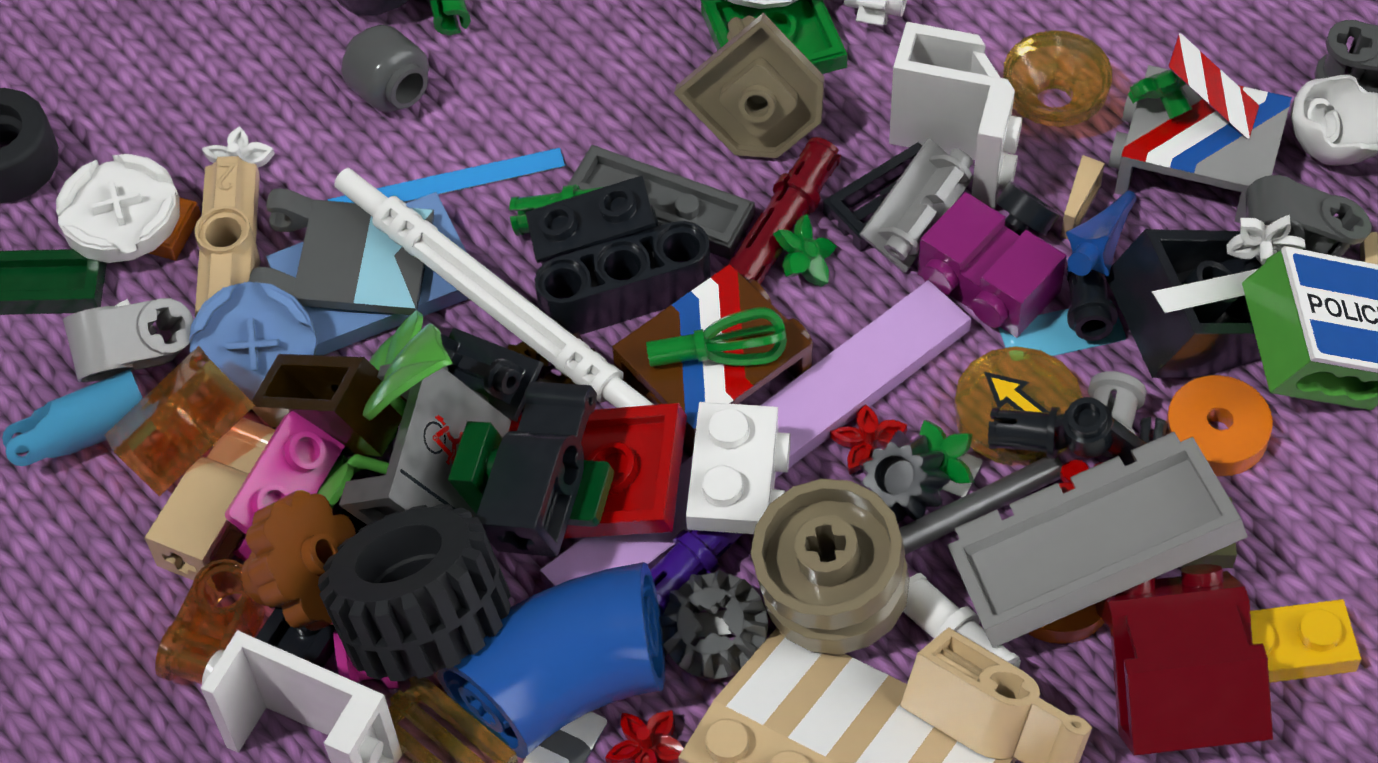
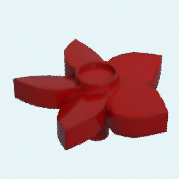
[830,404,907,475]
[605,710,684,763]

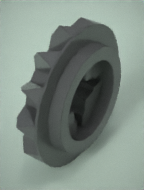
[659,570,768,679]

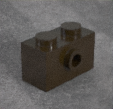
[248,354,407,456]

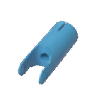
[2,369,152,466]

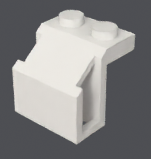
[889,22,1023,210]

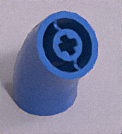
[435,562,665,759]

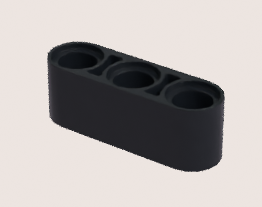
[534,221,711,335]

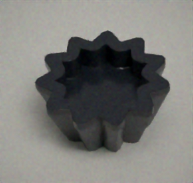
[859,430,951,523]

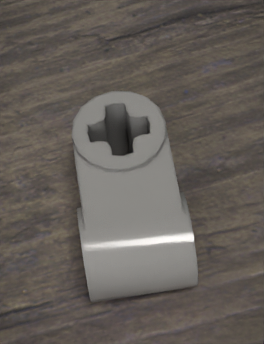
[63,298,194,383]

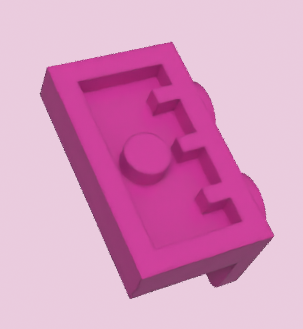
[225,411,345,561]

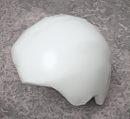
[1290,75,1378,166]

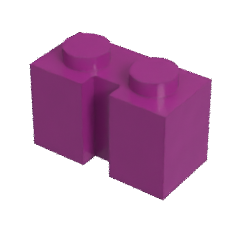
[918,192,1067,338]

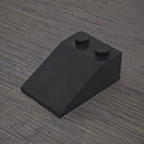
[1105,229,1262,378]

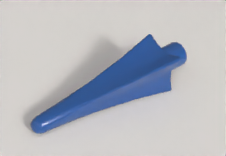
[1066,191,1137,276]

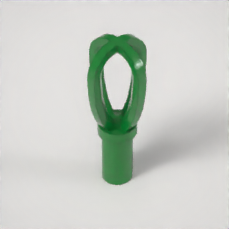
[646,307,787,367]

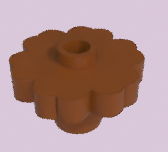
[242,490,356,631]

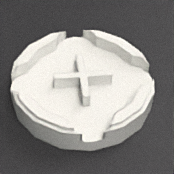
[56,154,180,263]

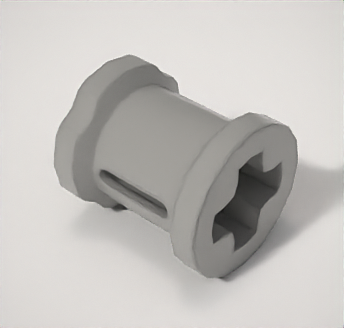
[1088,371,1147,457]

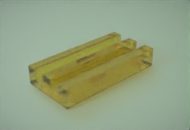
[389,676,518,763]

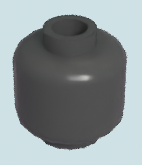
[341,24,429,112]

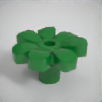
[1127,70,1193,119]

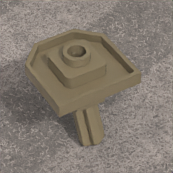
[674,13,825,158]

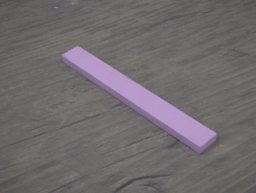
[540,280,971,588]

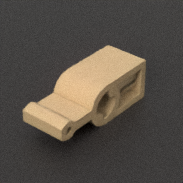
[144,413,276,589]
[900,627,1092,763]

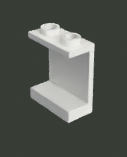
[201,630,402,763]

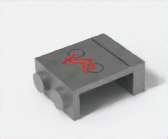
[339,364,511,525]

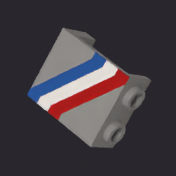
[1108,65,1292,223]

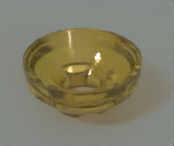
[1003,30,1112,127]

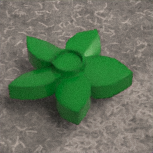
[773,214,837,287]
[919,420,974,492]

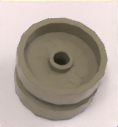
[751,479,910,655]

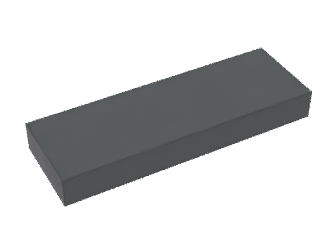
[567,145,755,260]

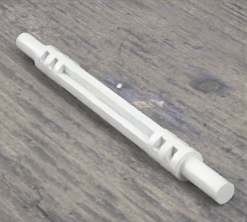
[334,168,654,408]

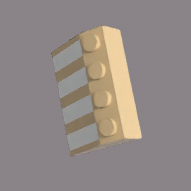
[679,628,1017,763]

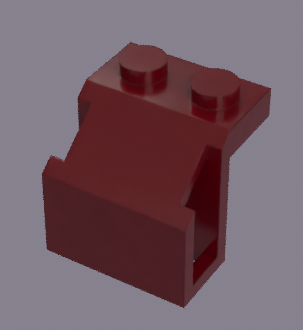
[1095,564,1273,756]

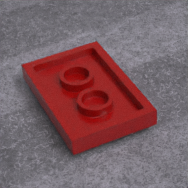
[508,403,687,539]

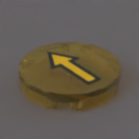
[954,346,1083,465]

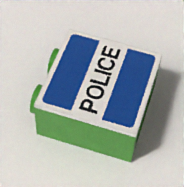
[1242,246,1378,410]

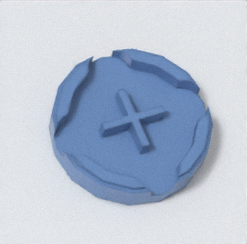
[189,282,317,407]

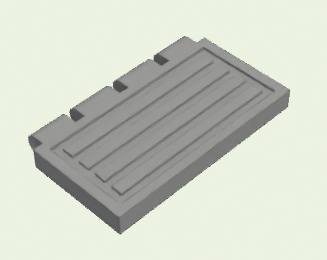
[948,432,1248,648]

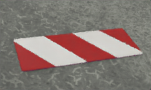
[1168,33,1259,139]

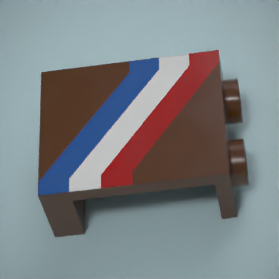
[612,264,813,457]

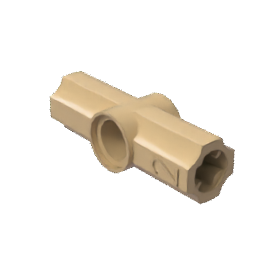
[194,156,261,317]

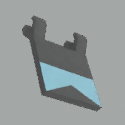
[249,188,434,315]

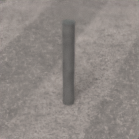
[899,456,1063,555]

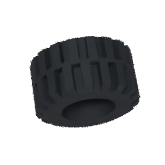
[318,504,511,681]

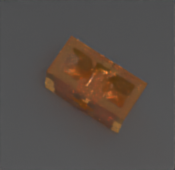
[105,346,255,497]

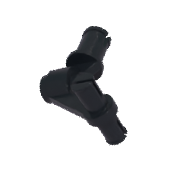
[988,397,1168,466]

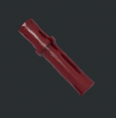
[728,137,842,285]

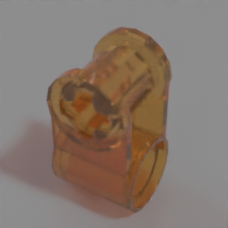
[155,559,265,684]

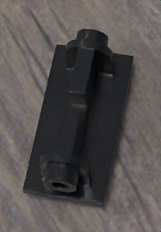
[525,175,659,265]
[441,328,544,422]

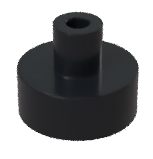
[996,181,1060,236]

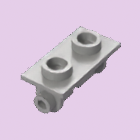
[859,139,973,273]

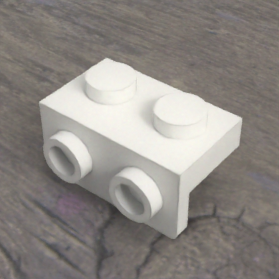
[686,402,790,534]

